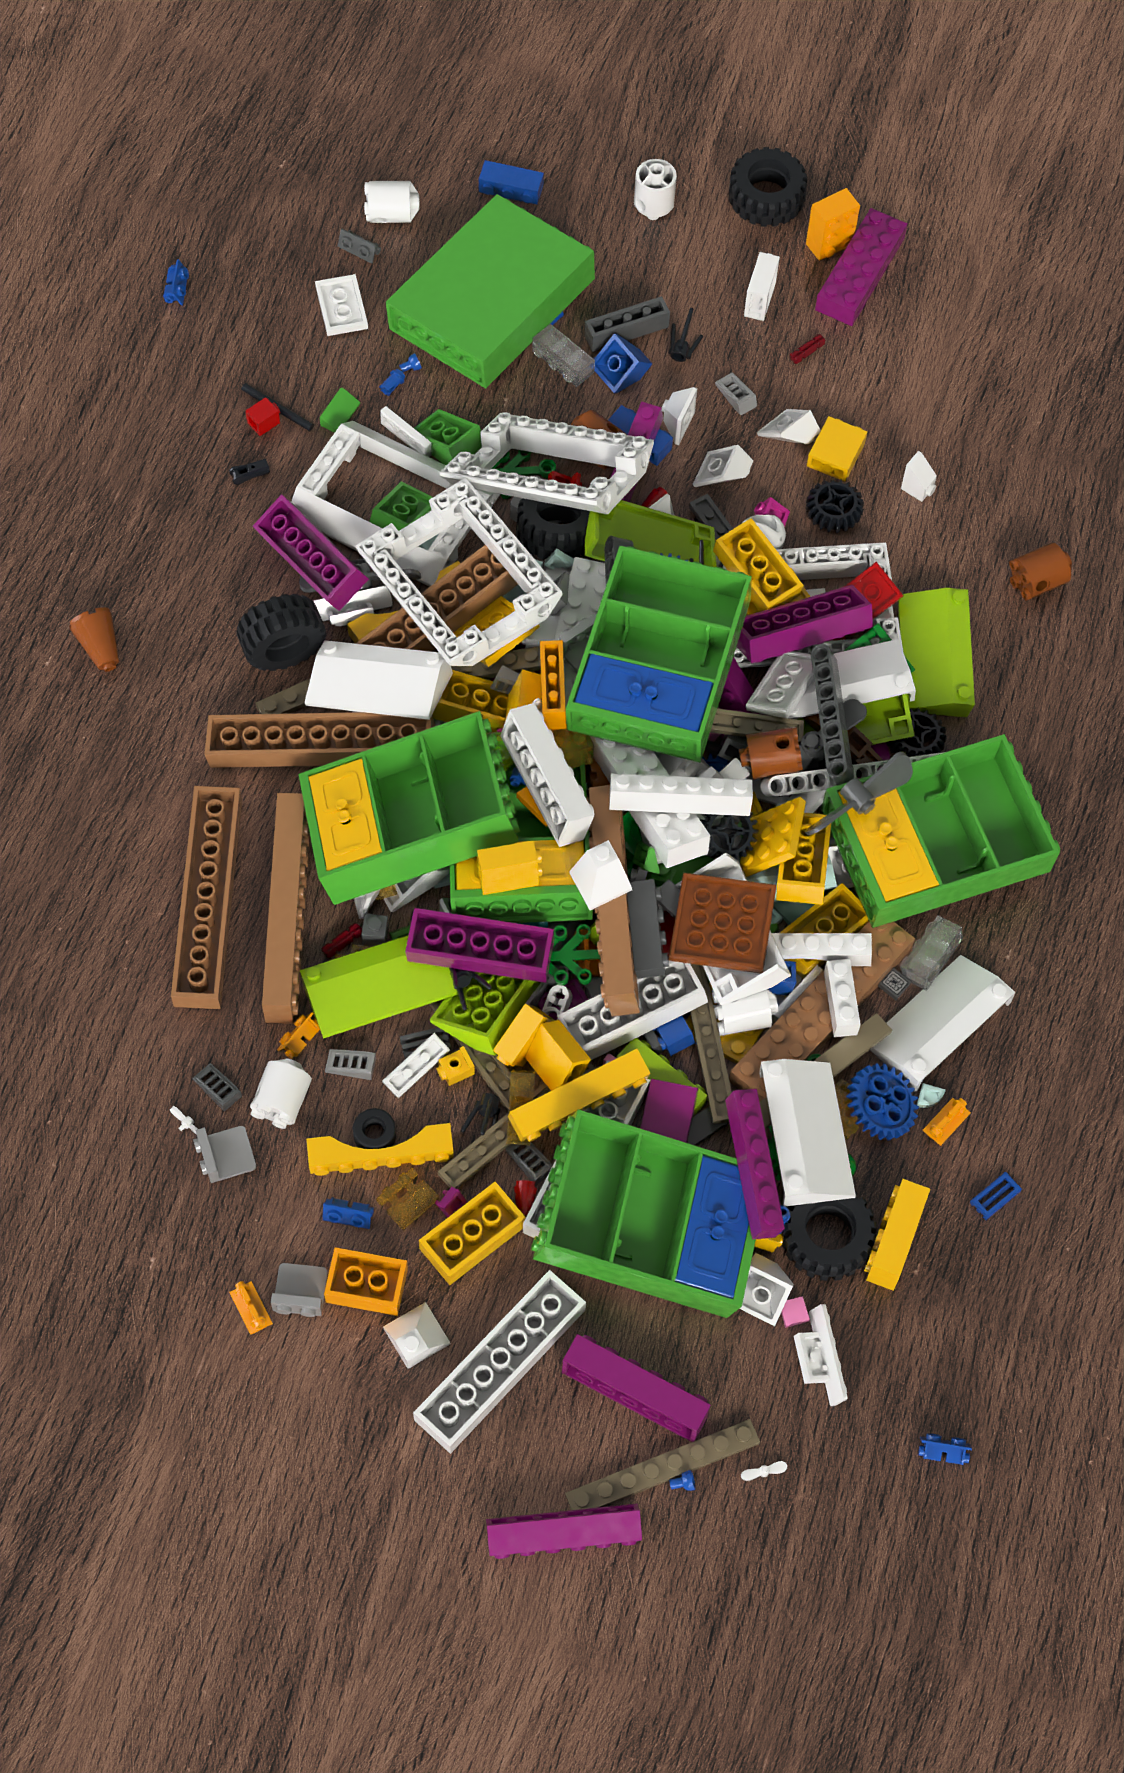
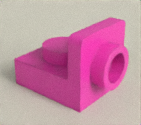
[754,497,790,527]

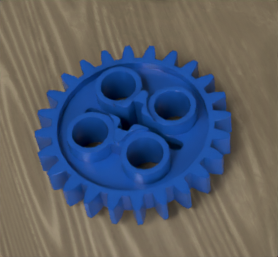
[846,1063,919,1140]

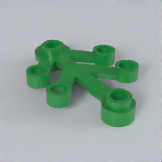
[491,450,556,499]
[548,924,601,986]

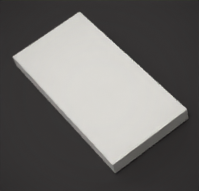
[746,651,814,719]

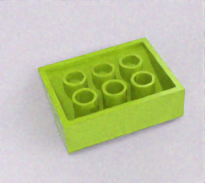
[430,972,541,1056]

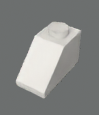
[901,451,937,502]

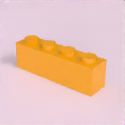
[540,640,566,730]

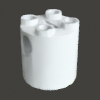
[634,159,677,220]
[365,181,419,223]
[712,989,778,1036]
[250,1059,312,1129]

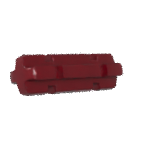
[790,334,826,364]
[321,923,362,958]

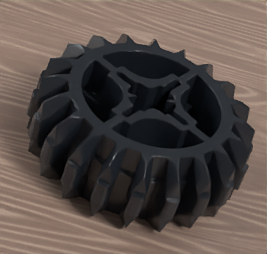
[806,478,864,534]
[887,707,947,757]
[699,812,759,860]

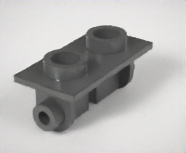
[337,228,381,264]

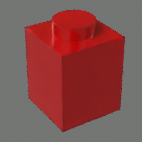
[245,397,280,436]

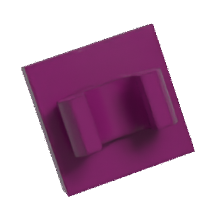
[435,1187,468,1218]

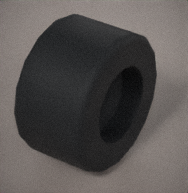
[353,1108,396,1149]

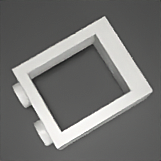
[744,252,780,321]

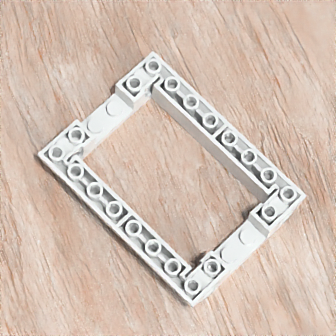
[440,412,654,514]
[291,421,500,587]
[355,477,563,666]
[716,542,903,668]

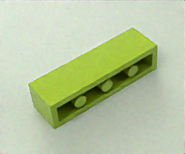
[616,1038,708,1117]

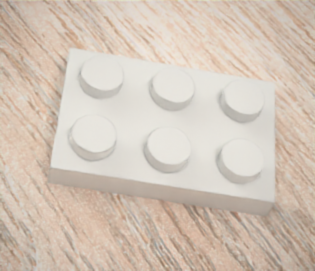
[315,274,368,336]

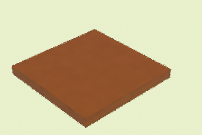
[669,873,776,973]

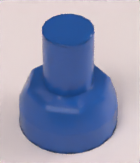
[399,353,422,372]
[669,1470,696,1491]

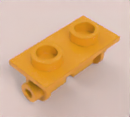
[277,1012,320,1059]
[922,1098,971,1146]
[229,1281,273,1335]

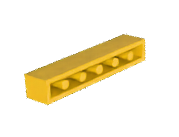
[508,1049,651,1142]

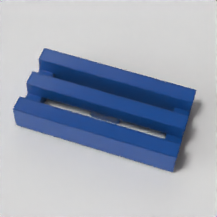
[970,1172,1022,1220]

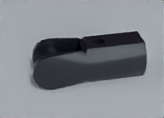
[229,459,270,485]

